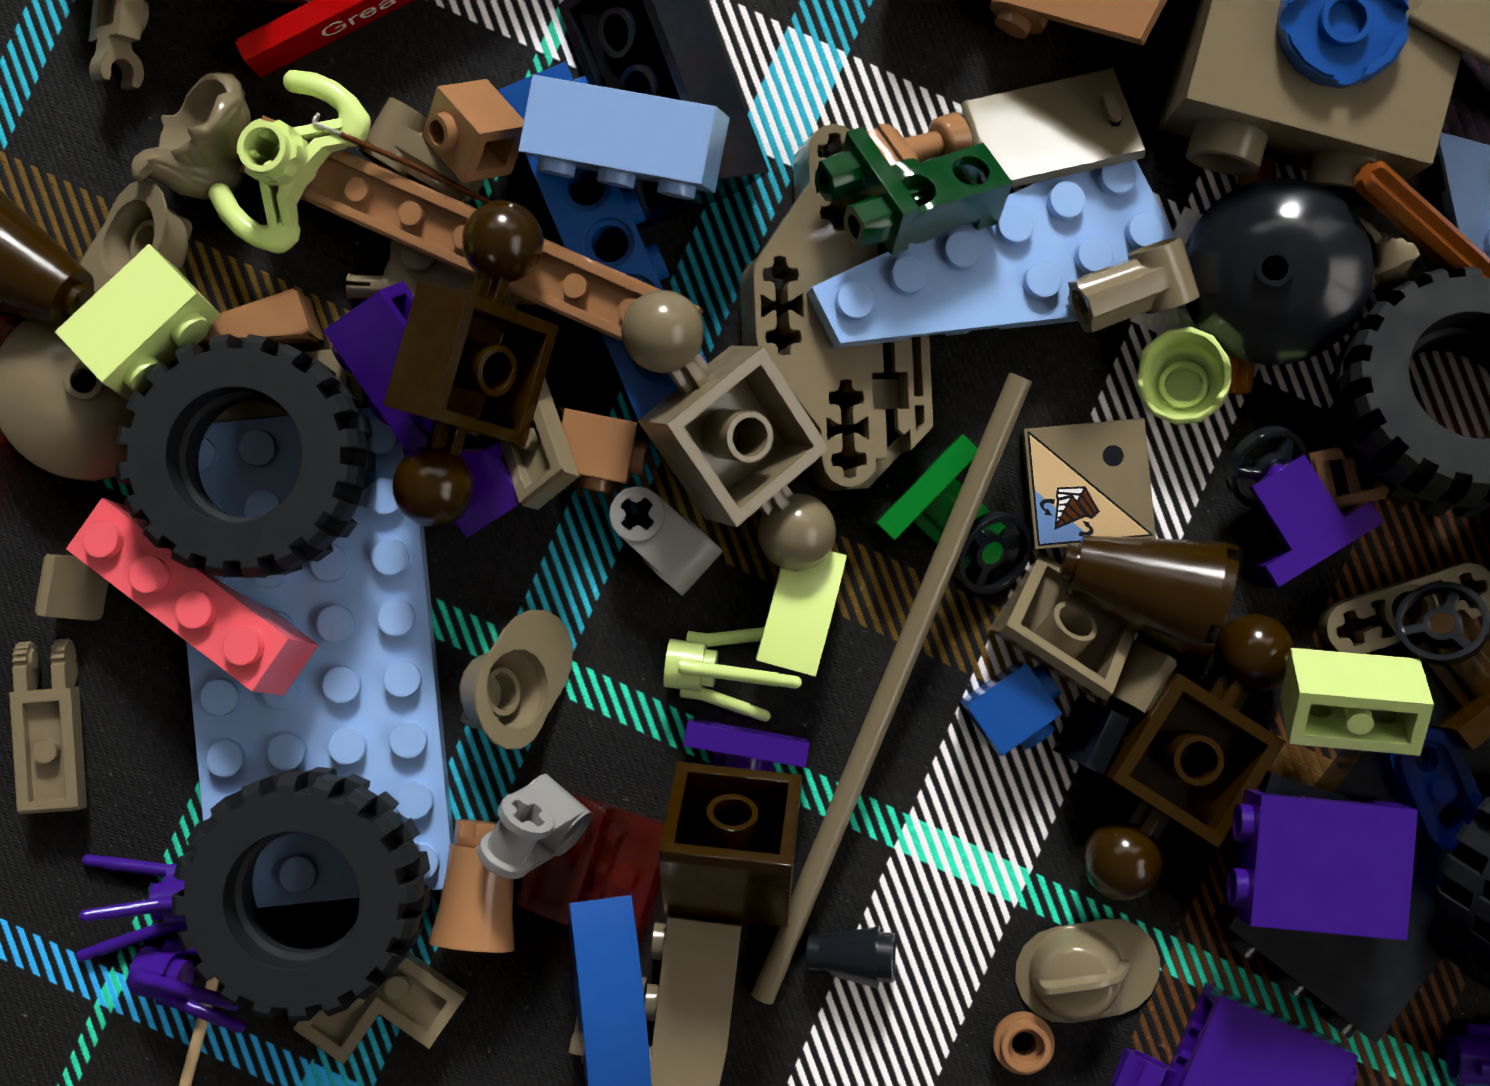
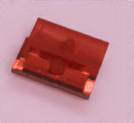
[515,792,664,943]

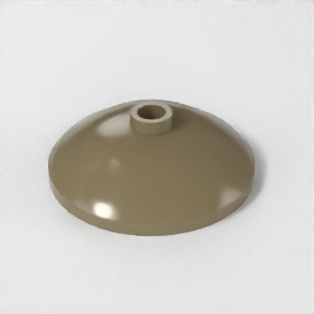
[0,318,179,481]

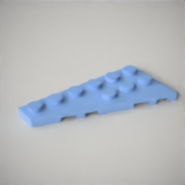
[807,160,1187,349]

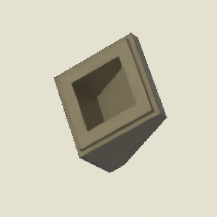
[35,554,109,621]
[1111,639,1177,713]

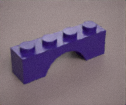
[323,281,520,538]

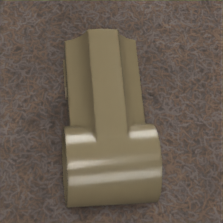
[358,97,485,204]
[1067,236,1200,332]

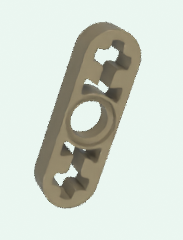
[1317,563,1490,654]

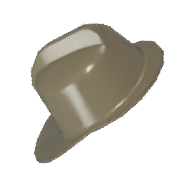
[80,180,192,293]
[459,610,573,749]
[1015,918,1160,1023]

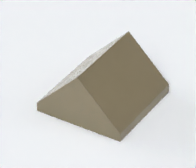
[989,552,1136,701]

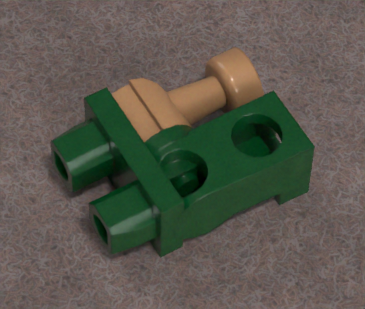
[815,112,1013,256]

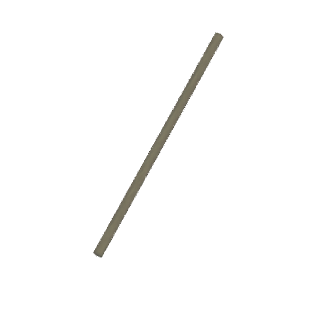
[751,373,1032,1004]

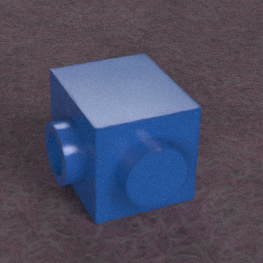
[959,660,1063,756]

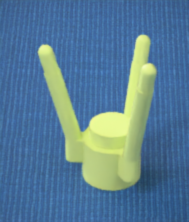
[664,627,802,722]

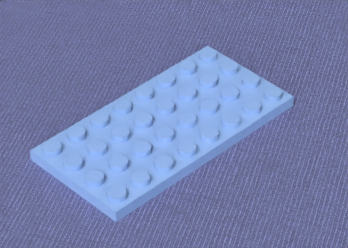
[186,407,455,908]

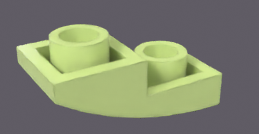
[756,551,847,677]

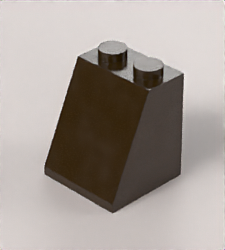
[659,762,802,927]

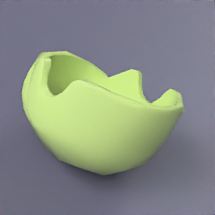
[1137,327,1231,425]

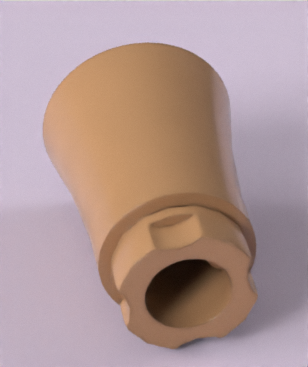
[428,819,515,953]

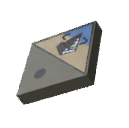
[1021,418,1156,550]

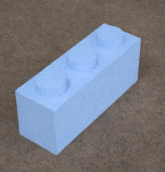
[518,74,730,200]

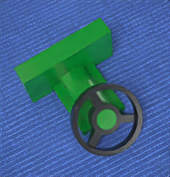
[873,434,1032,594]

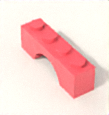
[66,498,319,696]

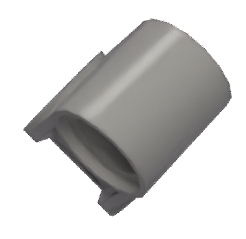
[609,486,723,596]
[477,774,593,879]

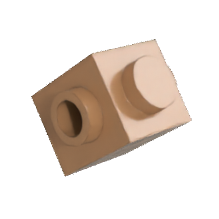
[422,79,524,183]
[562,408,649,495]

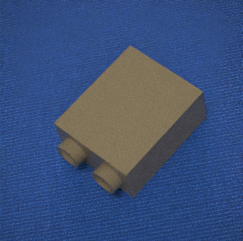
[1157,0,1463,208]

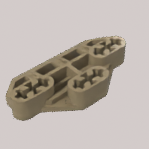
[740,124,933,491]

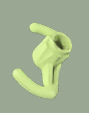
[208,70,371,254]

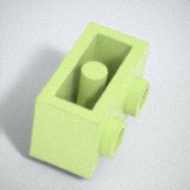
[55,244,221,401]
[1280,648,1434,756]

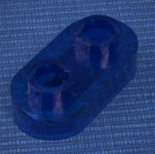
[1391,727,1484,851]

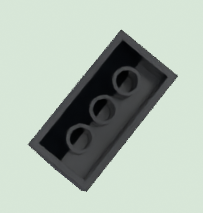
[558,0,769,228]

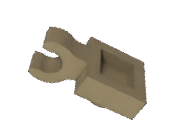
[89,0,149,91]

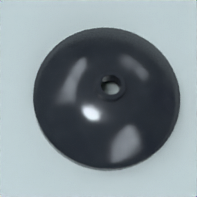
[1185,178,1374,365]

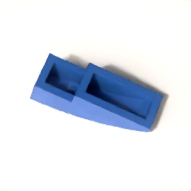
[567,895,652,1086]

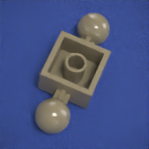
[621,290,836,572]

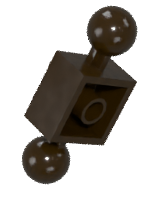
[383,201,559,527]
[1082,614,1295,901]

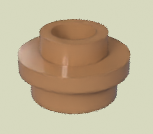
[993,1011,1055,1075]

